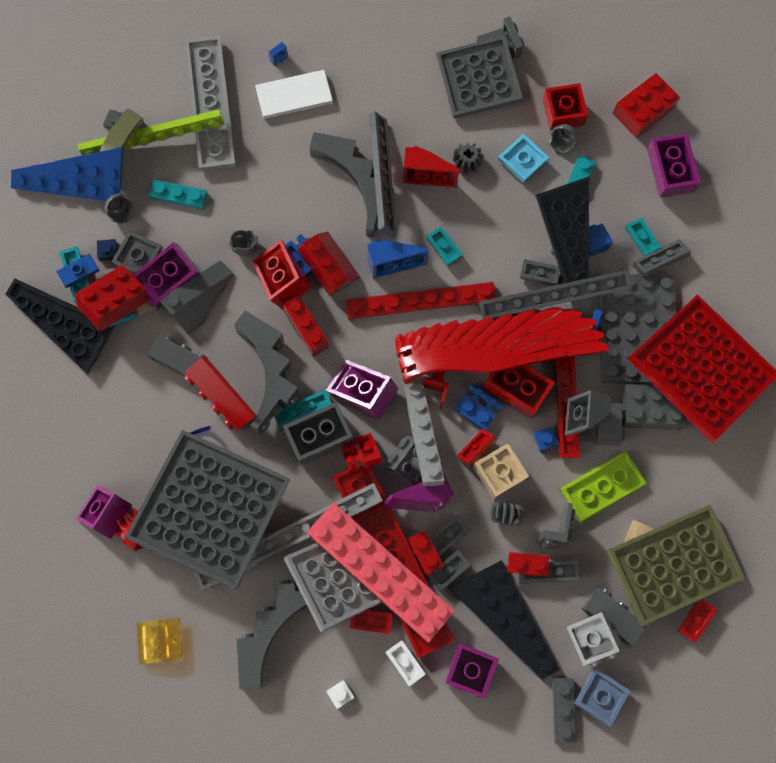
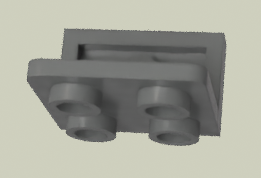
[477,16,524,60]
[384,436,442,486]
[537,503,575,549]

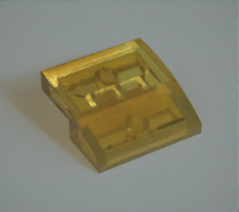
[137,618,183,665]

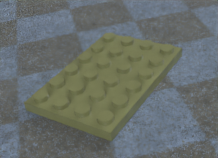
[606,504,745,626]

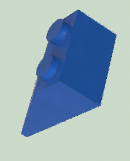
[367,240,428,279]

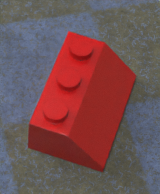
[298,231,360,296]

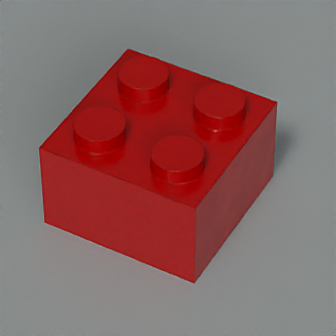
[542,83,588,131]

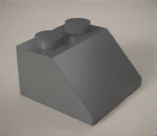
[565,390,611,436]

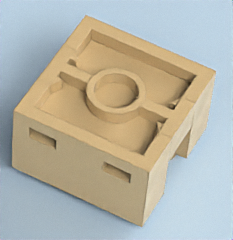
[473,443,529,501]

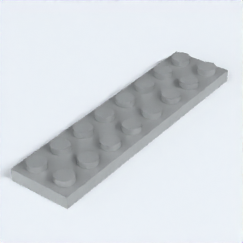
[185,36,236,171]

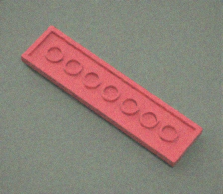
[306,502,455,643]

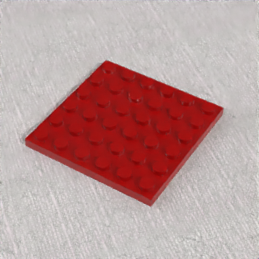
[627,294,776,443]

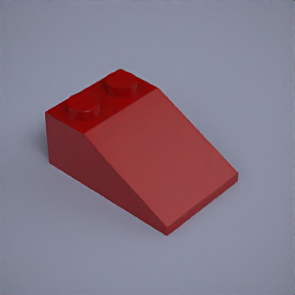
[403,146,460,188]
[252,240,311,310]

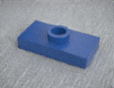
[56,254,100,289]

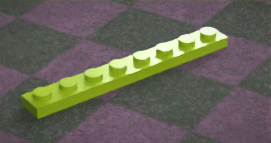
[78,109,224,155]

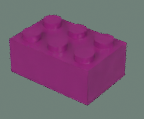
[647,133,701,198]

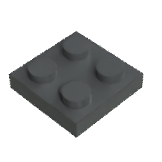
[111,231,163,274]

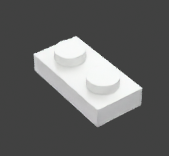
[385,640,426,686]

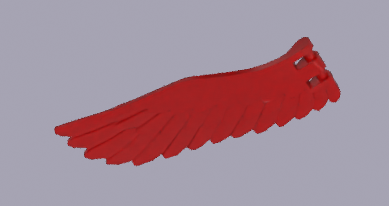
[395,307,609,384]

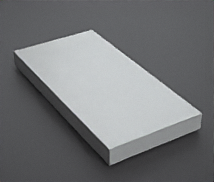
[255,70,333,119]

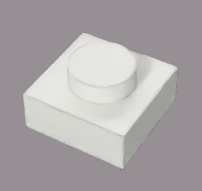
[326,680,355,709]

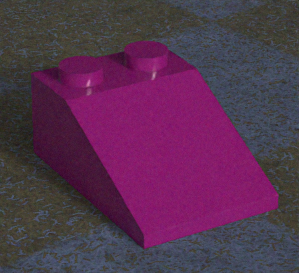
[133,242,201,307]
[326,360,398,420]
[382,473,454,512]

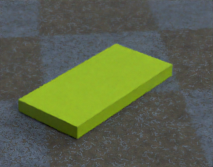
[559,451,647,523]

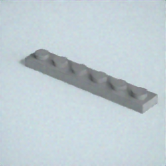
[403,384,444,487]

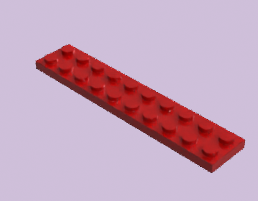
[332,465,455,659]

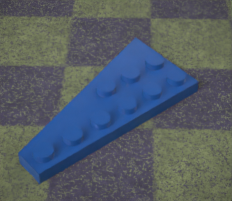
[11,147,123,201]

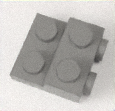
[566,611,624,667]

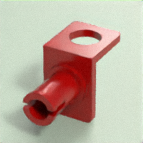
[422,371,449,409]

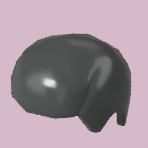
[549,124,578,153]
[104,193,135,224]
[229,230,258,256]

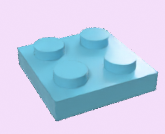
[498,134,549,183]

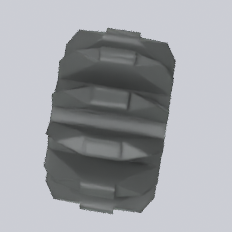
[453,141,484,174]
[490,502,524,526]

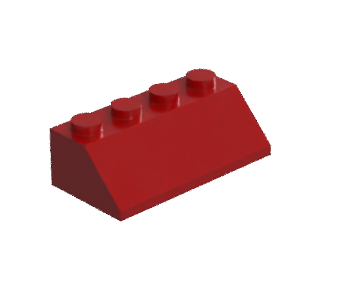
[184,355,257,431]

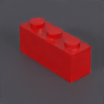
[283,295,329,357]

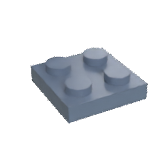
[574,668,630,727]

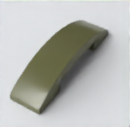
[100,108,144,151]

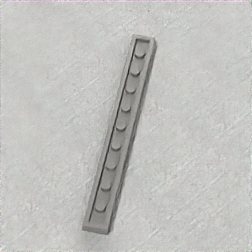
[194,483,383,591]

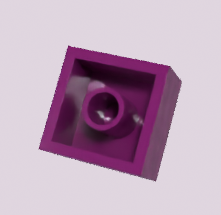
[444,643,499,699]

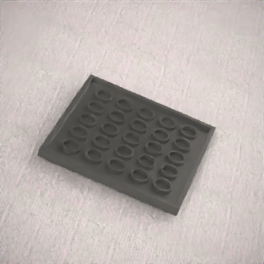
[125,430,290,590]

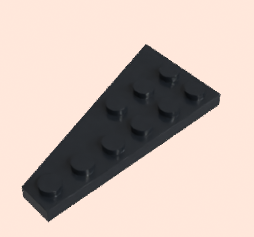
[535,176,590,302]
[5,278,115,375]
[449,560,560,679]

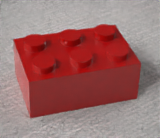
[612,73,681,138]
[75,265,147,332]
[483,365,555,419]

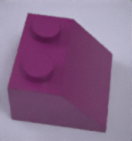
[76,485,132,539]

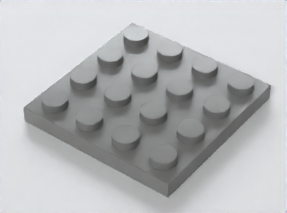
[284,543,382,632]

